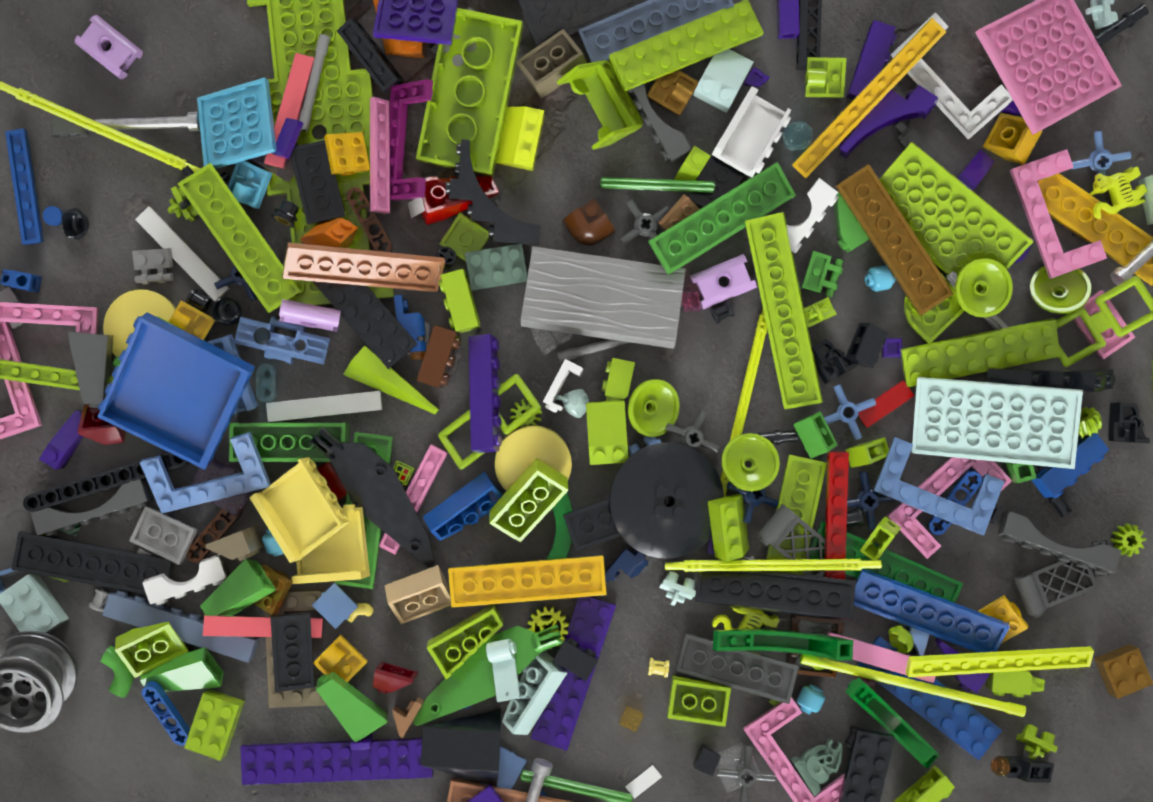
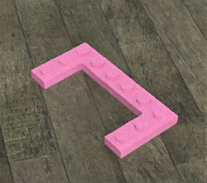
[1010,149,1107,279]
[0,302,99,334]
[0,322,42,439]
[887,457,1012,559]
[743,697,845,802]

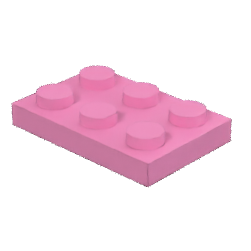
[1074,290,1135,359]

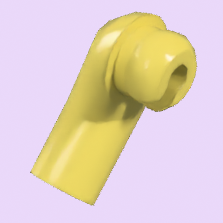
[348,603,374,623]

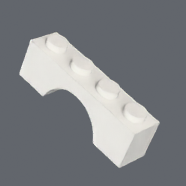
[787,178,839,253]
[143,554,227,605]

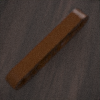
[347,187,393,253]
[186,502,243,563]

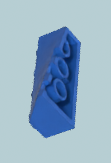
[423,471,503,541]

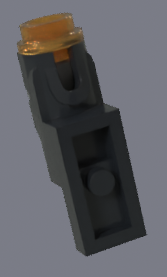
[991,756,1054,783]

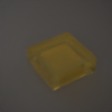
[619,706,644,732]

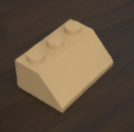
[384,565,451,624]

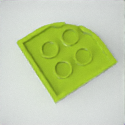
[904,271,965,344]

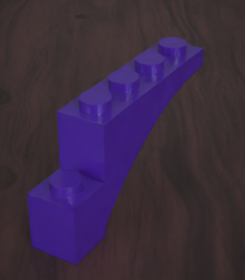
[839,85,938,158]

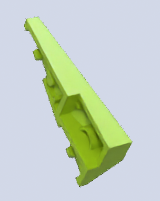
[343,346,439,414]

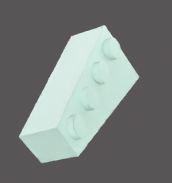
[502,650,567,735]

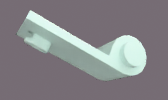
[486,639,520,702]

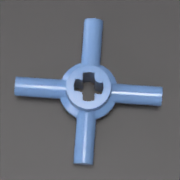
[1072,131,1131,175]

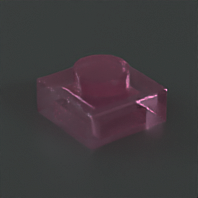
[682,292,701,312]

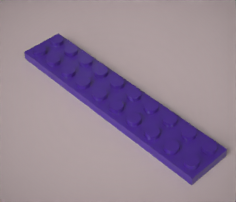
[240,738,433,785]

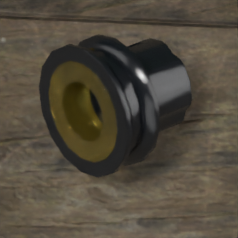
[272,200,299,228]

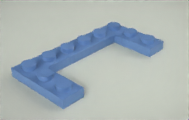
[140,432,271,514]
[873,437,1005,535]

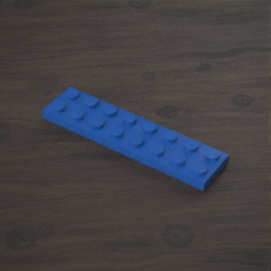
[854,568,1010,653]
[855,635,1002,760]

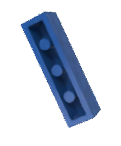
[1031,433,1109,498]

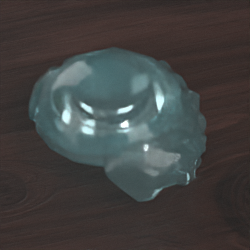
[782,121,813,151]

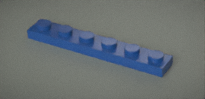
[5,128,44,245]

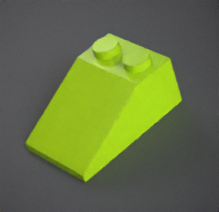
[586,400,628,465]
[115,622,188,678]

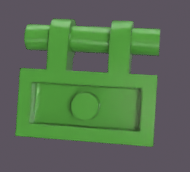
[801,251,843,298]

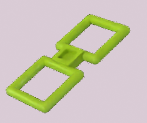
[1056,276,1153,367]
[438,374,541,469]

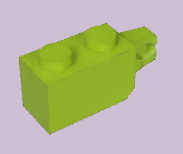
[602,358,635,401]
[986,671,1045,698]

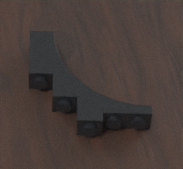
[445,139,541,245]
[987,368,1115,392]

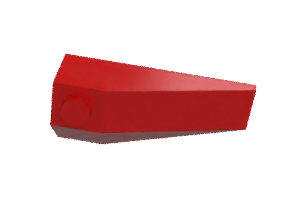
[421,176,499,225]

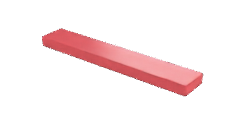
[264,53,314,169]
[203,615,323,638]

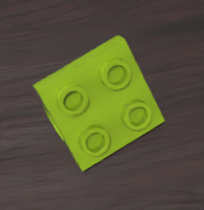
[804,57,847,98]

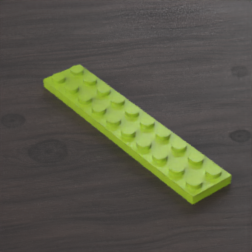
[745,212,823,410]

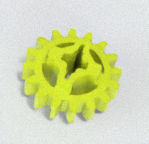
[528,606,569,649]

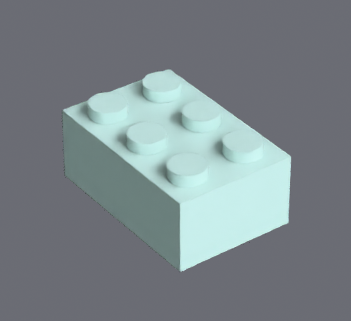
[0,574,69,634]

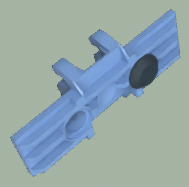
[234,316,330,365]

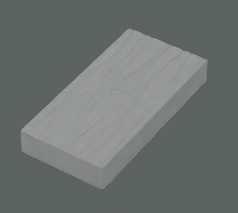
[521,246,686,349]

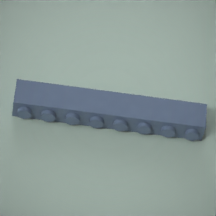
[102,589,260,663]

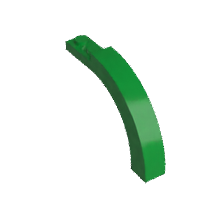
[546,492,573,560]
[712,628,854,661]
[845,677,940,769]

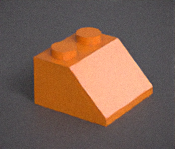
[300,218,358,248]

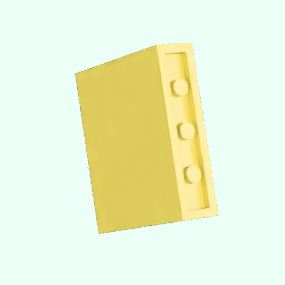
[249,457,350,563]
[291,504,370,584]

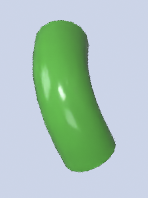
[101,645,134,698]

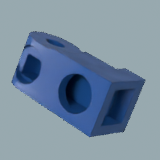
[0,269,42,293]

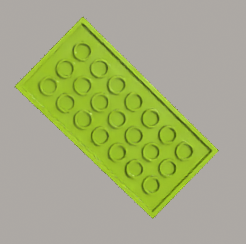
[879,141,1033,292]

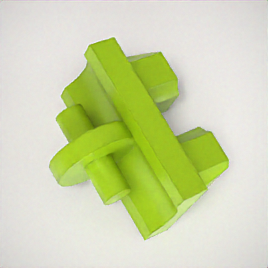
[167,186,198,222]
[804,297,836,328]
[1016,724,1058,760]

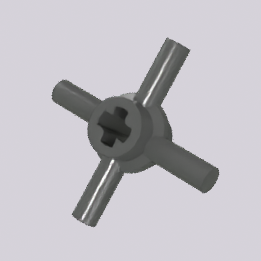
[620,200,670,245]
[665,410,720,453]
[717,745,776,802]

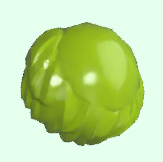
[888,625,914,654]

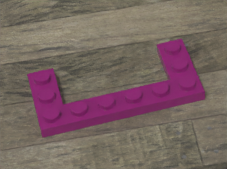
[389,79,433,201]

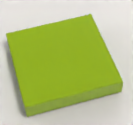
[439,213,490,262]

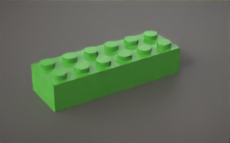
[229,423,350,462]

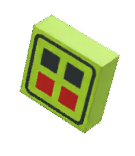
[394,460,415,486]

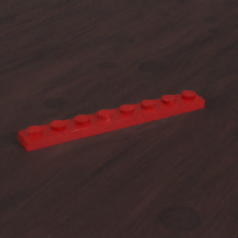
[824,452,849,580]

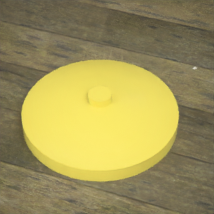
[103,290,176,357]
[495,425,572,491]

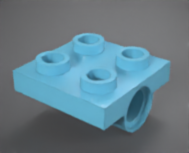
[228,160,272,209]

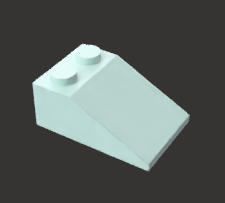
[693,49,753,113]

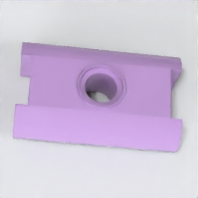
[75,15,143,79]
[690,254,757,309]
[279,299,341,332]

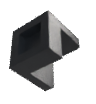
[693,743,721,776]

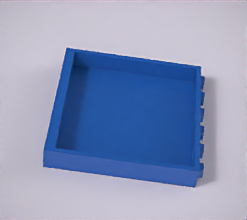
[98,312,255,470]

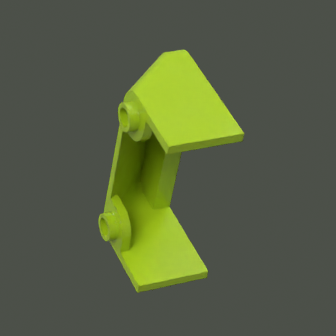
[556,60,643,150]

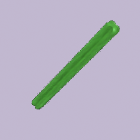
[600,177,715,193]
[520,770,633,802]

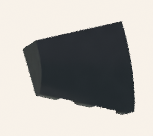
[812,339,858,384]
[1109,402,1150,443]

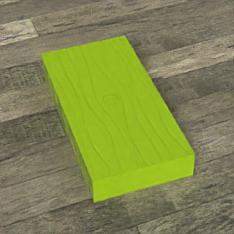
[416,8,524,177]

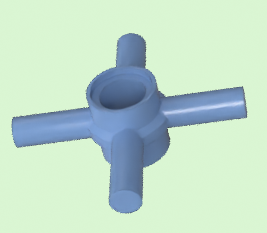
[824,384,876,440]

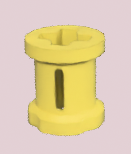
[648,658,669,678]

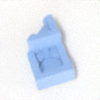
[909,627,930,656]

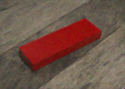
[858,380,914,428]

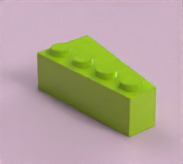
[427,604,504,680]

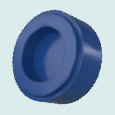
[43,206,63,226]

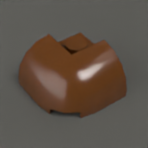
[563,199,615,245]

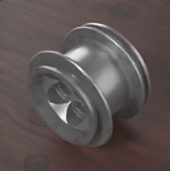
[0,631,78,733]

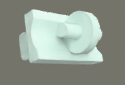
[1085,0,1118,30]
[659,571,696,606]

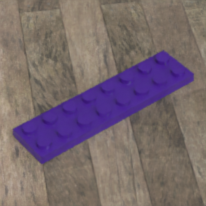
[531,596,616,751]

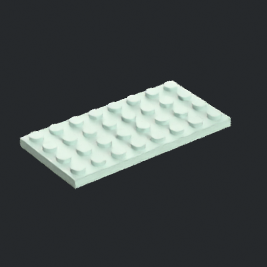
[912,377,1083,469]

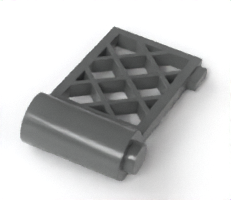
[758,504,825,577]
[1014,560,1098,618]

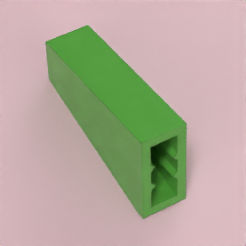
[200,559,276,616]
[140,647,224,693]
[316,672,388,743]

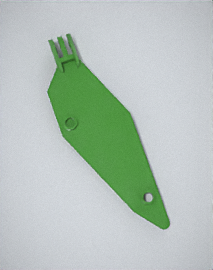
[413,625,563,726]

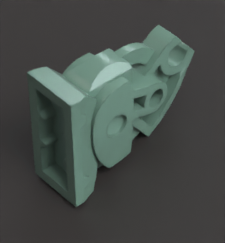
[790,738,842,796]

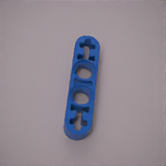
[928,470,982,535]
[142,681,190,746]

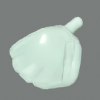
[555,389,589,418]

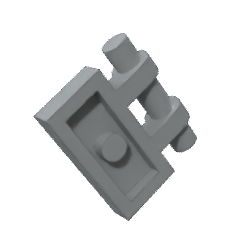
[132,248,173,285]

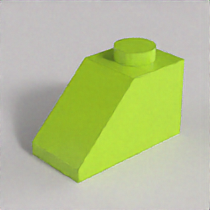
[674,146,710,181]
[846,437,889,468]

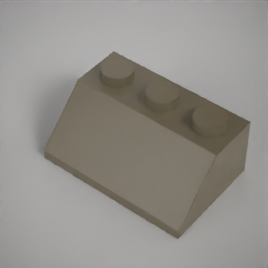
[516,29,587,99]
[205,525,264,561]

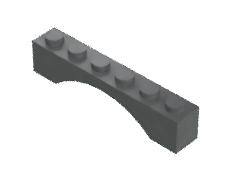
[628,84,692,164]
[31,478,153,537]
[997,511,1122,576]

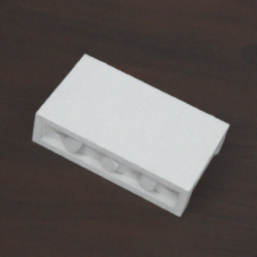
[712,86,791,178]
[543,359,583,413]

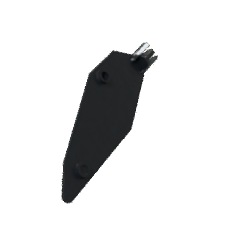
[310,427,435,567]

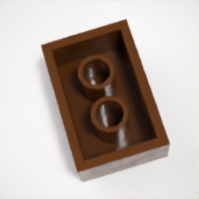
[417,325,462,388]

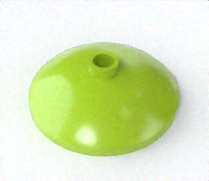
[955,258,1013,317]
[1030,266,1091,314]
[628,379,680,437]
[721,433,780,491]

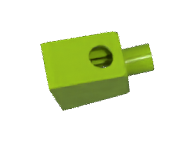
[860,517,901,561]

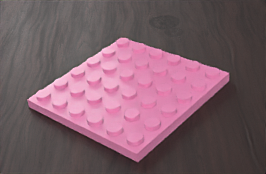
[975,0,1122,135]

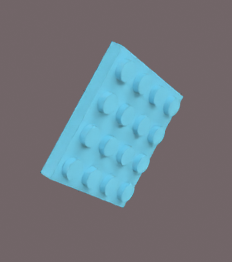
[197,77,276,169]

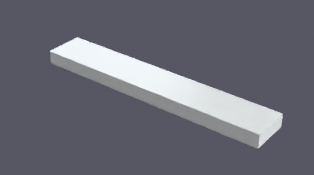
[135,206,230,301]
[266,391,383,422]

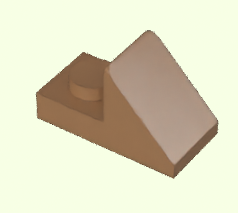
[392,697,424,738]

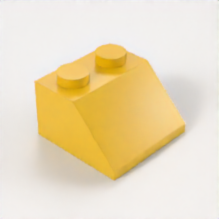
[983,113,1042,165]

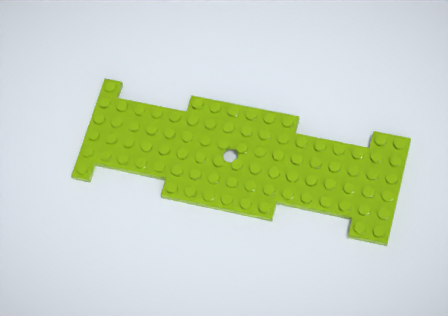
[247,0,395,308]

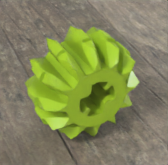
[510,399,542,428]
[1078,406,1102,438]
[1110,523,1146,557]

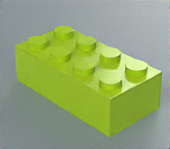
[489,458,568,543]

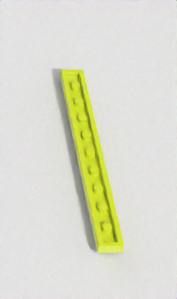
[905,646,1094,677]

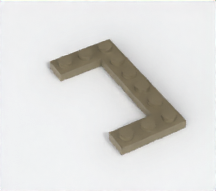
[264,590,327,708]

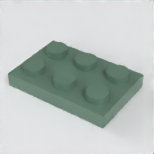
[465,244,527,291]

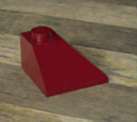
[77,404,126,445]
[372,662,418,694]

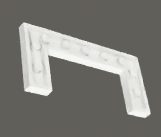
[891,12,1013,139]

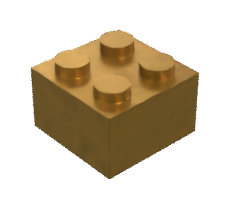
[1094,644,1153,699]

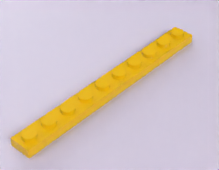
[792,18,946,178]

